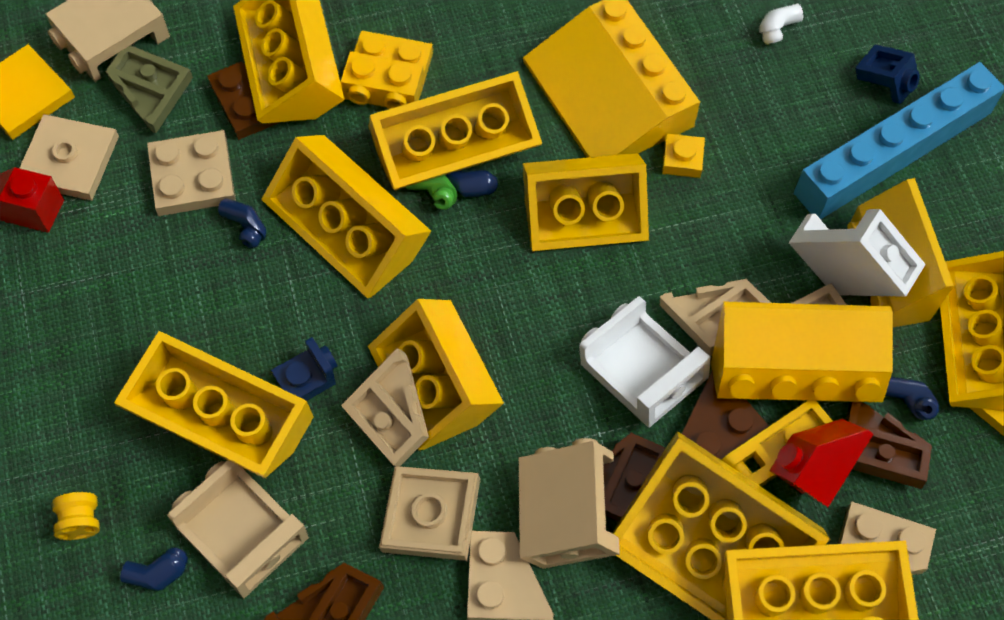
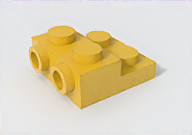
[340,30,433,109]

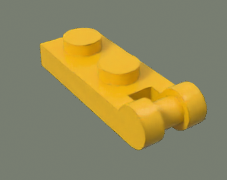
[722,400,833,487]

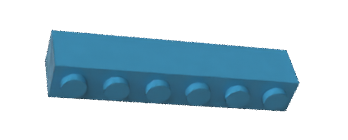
[794,62,1004,220]

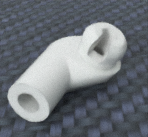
[759,4,803,44]

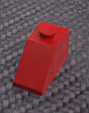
[0,167,64,233]
[769,419,874,507]

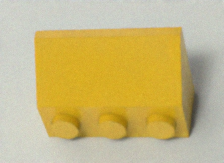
[522,153,649,251]
[847,178,954,327]
[368,299,504,450]

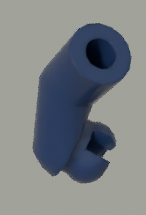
[446,170,498,198]
[218,198,266,248]
[885,376,939,420]
[120,547,188,591]

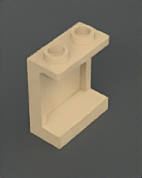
[46,0,170,82]
[519,438,620,569]
[167,460,309,599]

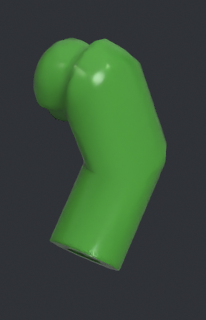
[406,175,457,210]

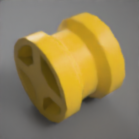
[52,492,100,540]

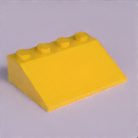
[523,0,700,158]
[940,251,1004,410]
[612,431,830,620]
[725,540,919,620]

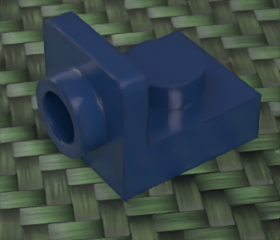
[855,44,920,104]
[271,337,337,401]

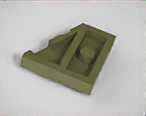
[106,45,193,133]

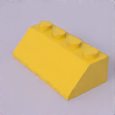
[233,0,345,123]
[369,71,542,190]
[261,135,431,298]
[711,301,893,402]
[114,331,314,478]

